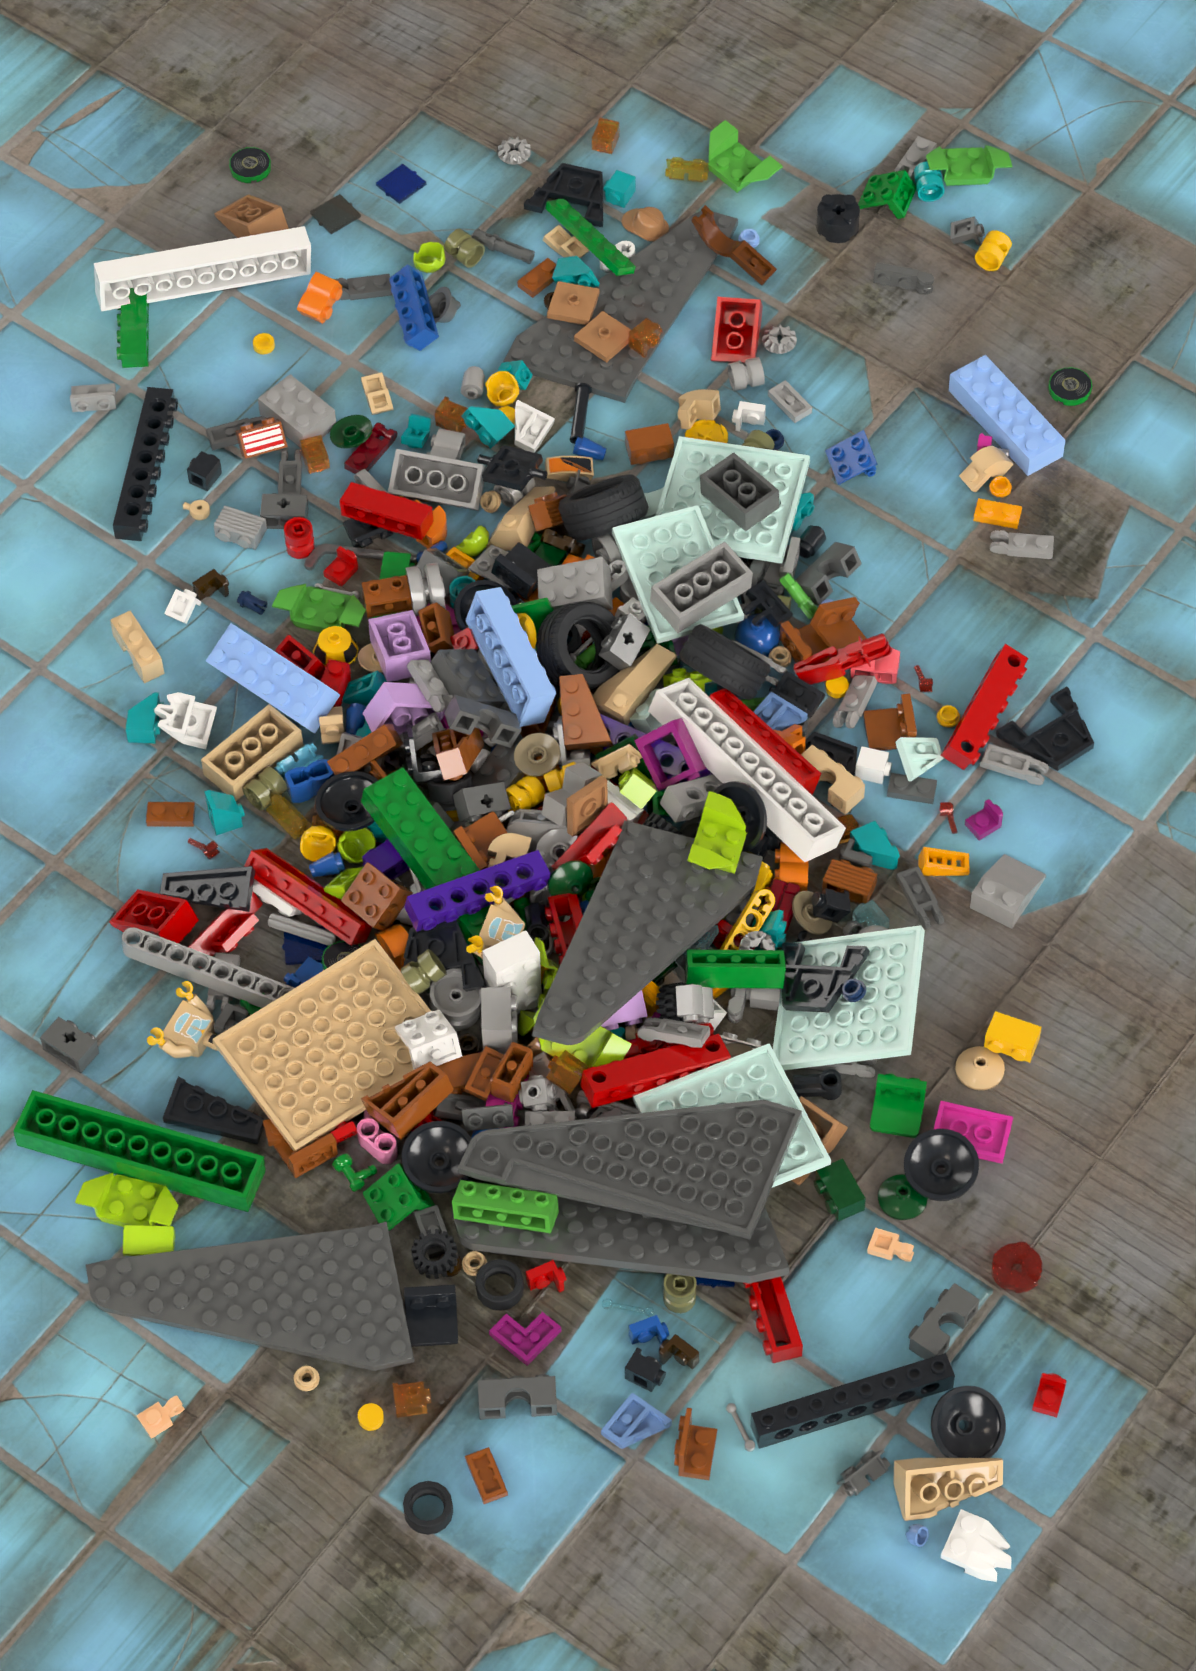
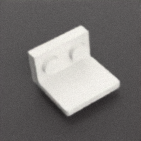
[395,1010,462,1070]

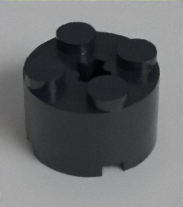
[816,194,860,243]

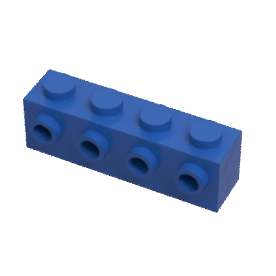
[389,264,439,351]

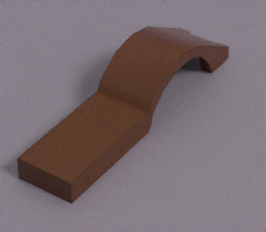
[691,205,777,285]

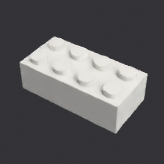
[483,930,542,1014]

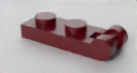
[344,422,398,474]

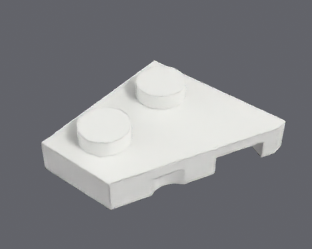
[514,400,555,453]

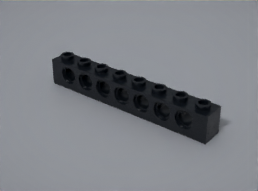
[113,387,178,541]
[750,1353,955,1449]

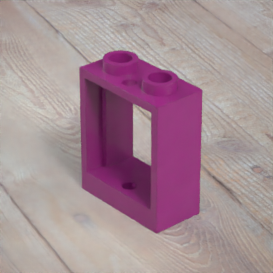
[634,718,706,791]

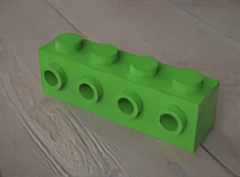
[452,1180,559,1233]

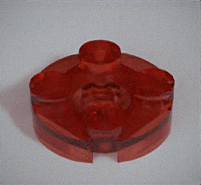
[991,1242,1042,1293]

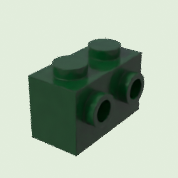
[813,1159,866,1221]

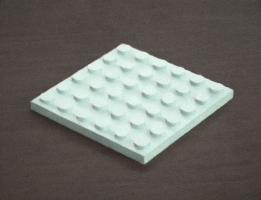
[656,436,810,563]
[773,925,925,1070]
[633,1044,831,1187]

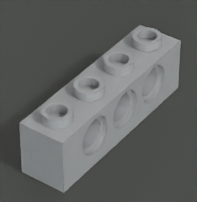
[660,774,723,823]

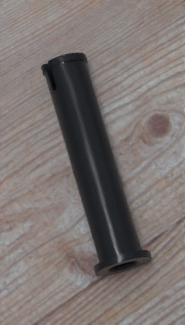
[570,383,592,444]

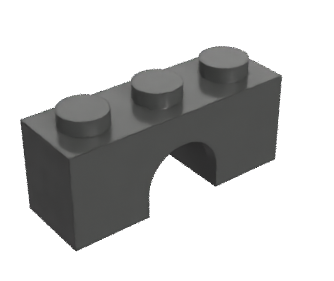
[795,542,862,605]
[444,695,522,748]
[908,1283,980,1359]
[478,1374,557,1420]

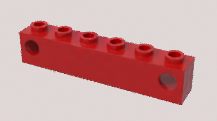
[941,644,1029,770]
[709,688,822,795]
[244,848,372,945]
[545,893,583,965]
[581,1034,731,1108]
[743,1277,803,1363]

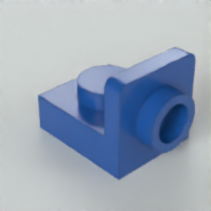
[629,1315,670,1346]

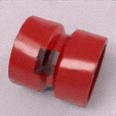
[284,517,315,559]

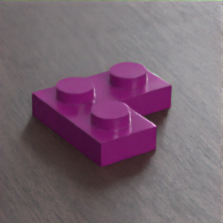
[489,1312,561,1366]

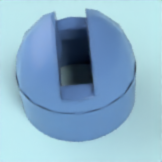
[905,1524,929,1547]

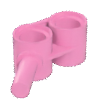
[357,1110,398,1164]

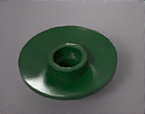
[330,415,373,449]
[548,860,593,898]
[878,1174,928,1220]

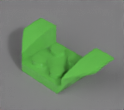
[709,120,783,193]
[926,145,1012,186]
[272,584,366,633]

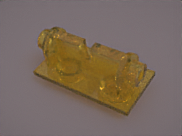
[665,157,709,182]
[266,794,312,840]

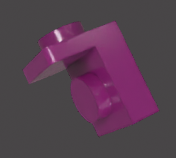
[965,799,1003,841]

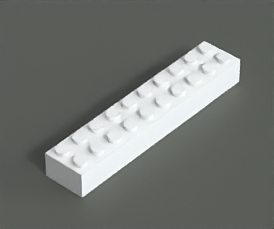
[94,226,311,311]
[648,678,846,862]

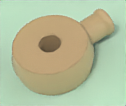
[183,500,210,520]

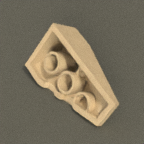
[486,486,555,551]
[593,644,677,726]
[894,1458,1003,1521]

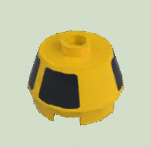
[313,626,359,666]

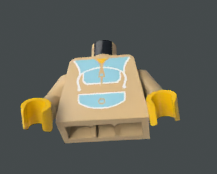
[466,886,535,959]
[147,981,218,1058]

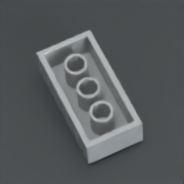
[388,449,487,511]
[650,542,753,633]

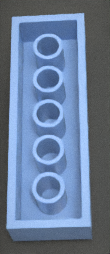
[949,355,1065,476]
[465,587,556,727]
[206,623,340,733]

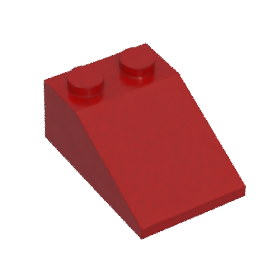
[711,297,763,363]
[109,889,199,951]

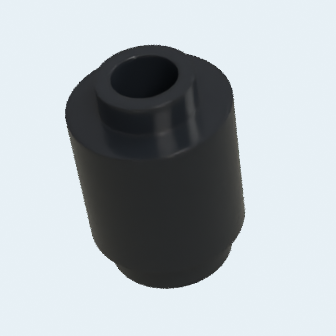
[799,525,826,559]

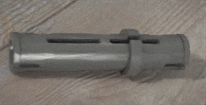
[472,229,535,264]

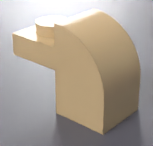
[678,389,721,430]
[959,446,1014,492]
[319,706,345,744]
[488,833,531,867]

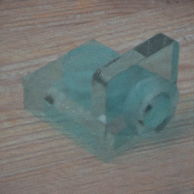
[852,900,890,929]

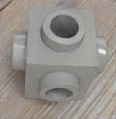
[519,1075,557,1111]

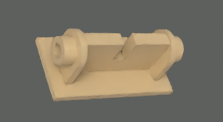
[591,744,642,780]

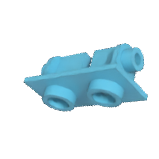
[274,743,324,781]

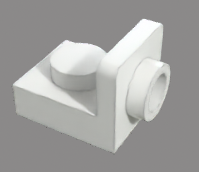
[732,401,766,432]
[164,589,201,624]

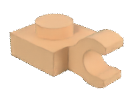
[867,1228,914,1262]
[136,1395,185,1439]

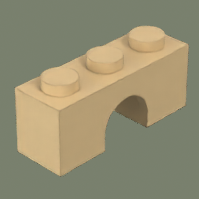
[110,611,164,683]
[801,745,865,815]

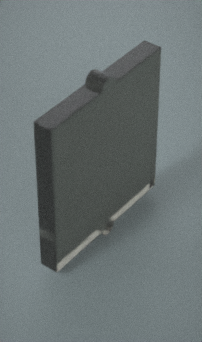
[310,194,361,234]

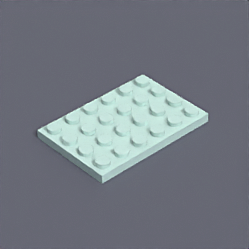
[612,505,744,644]

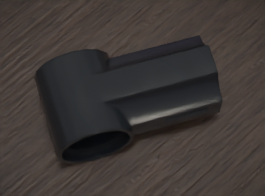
[524,902,549,952]
[793,1069,842,1100]

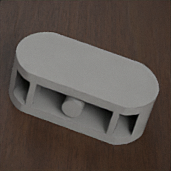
[506,809,578,857]

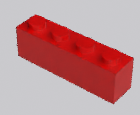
[339,482,434,540]

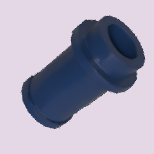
[237,591,268,615]

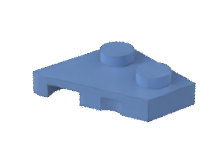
[754,692,808,731]
[601,1393,672,1449]

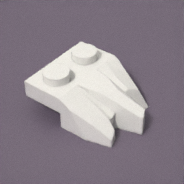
[154,692,217,749]
[941,1509,1011,1582]

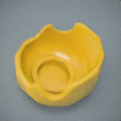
[485,371,519,407]
[300,826,336,862]

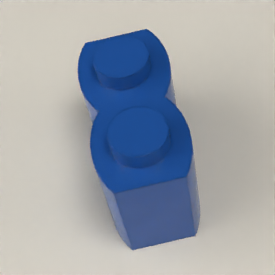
[285,759,335,803]

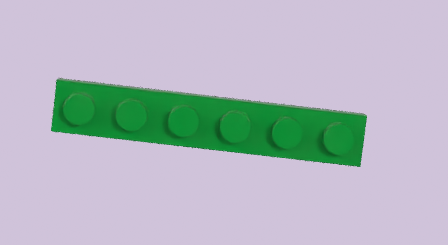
[545,199,636,276]

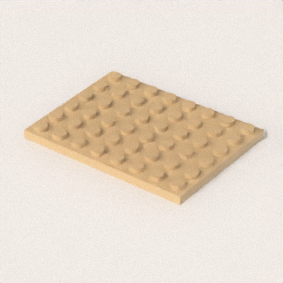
[213,939,431,1152]

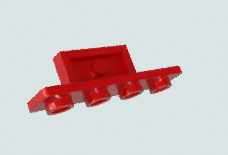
[551,802,627,871]
[188,891,263,968]

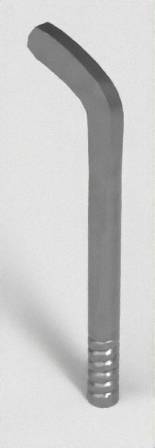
[304,544,417,571]

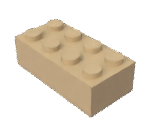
[201,704,303,801]

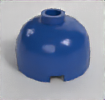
[734,613,780,657]

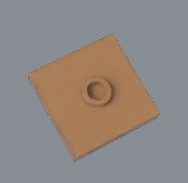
[547,281,600,325]
[574,311,635,363]
[567,775,608,837]

